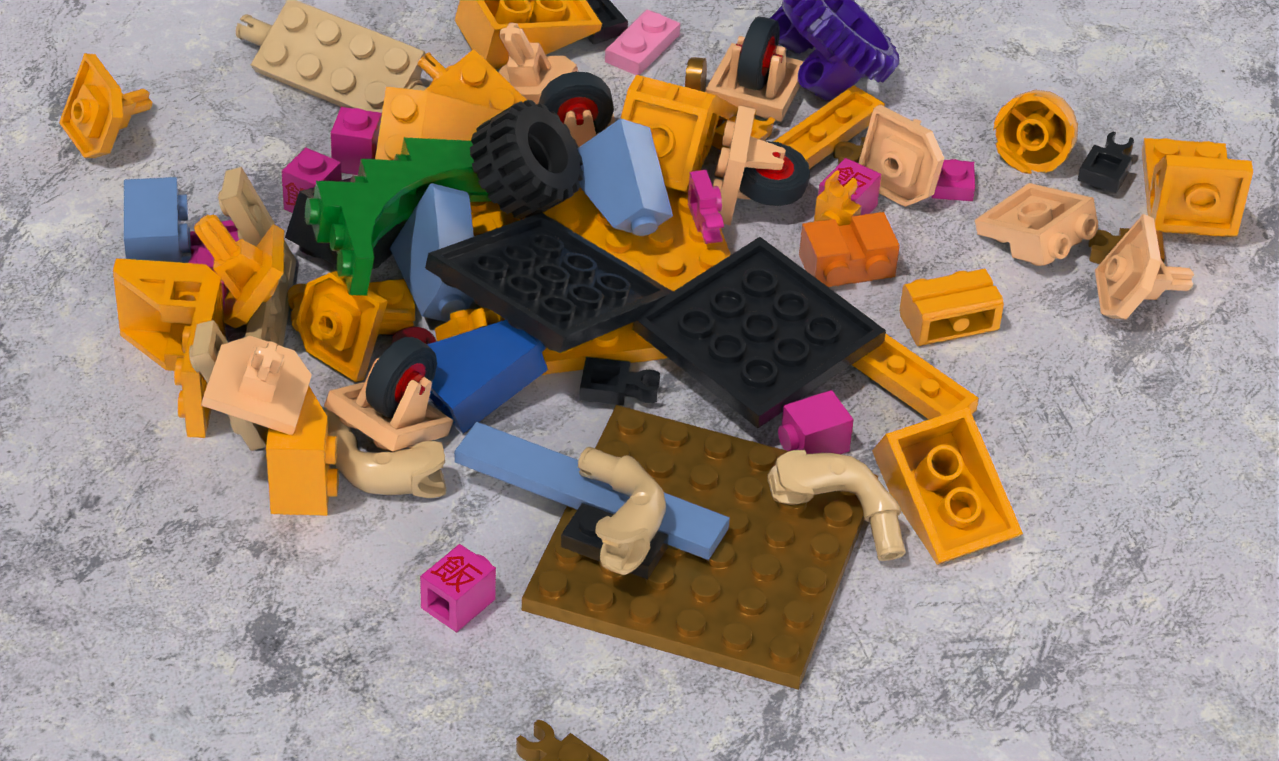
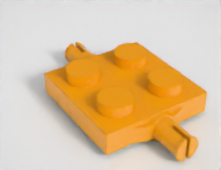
[417,49,527,111]

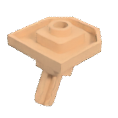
[499,23,578,104]
[858,105,944,207]
[1095,214,1194,319]
[201,336,312,436]

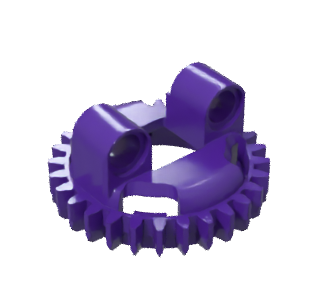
[770,0,900,102]

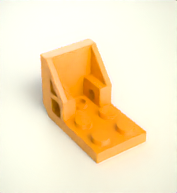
[621,75,738,193]
[1141,138,1253,237]
[112,258,226,438]

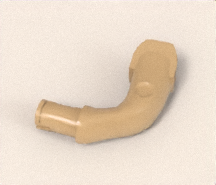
[324,408,446,498]
[578,447,666,575]
[768,450,906,561]

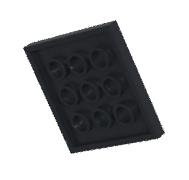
[425,212,673,353]
[632,237,886,428]

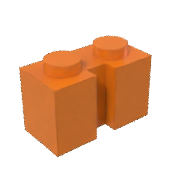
[799,212,900,287]

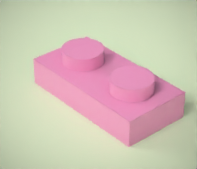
[605,9,680,75]

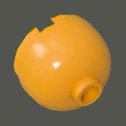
[993,89,1078,174]

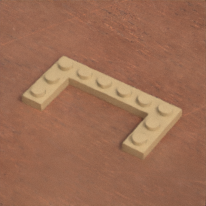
[189,167,296,451]

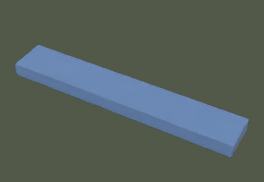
[454,421,730,560]

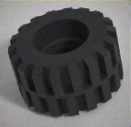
[470,100,583,219]

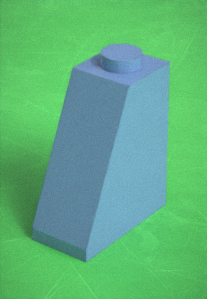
[577,118,673,236]
[390,183,474,322]

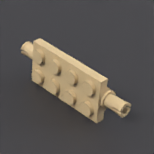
[236,0,427,113]

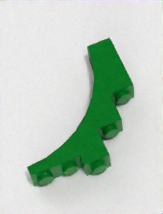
[305,137,491,295]

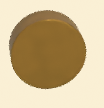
[685,57,707,92]

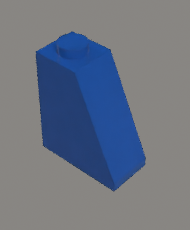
[427,320,548,434]

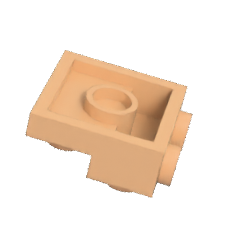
[975,183,1099,266]

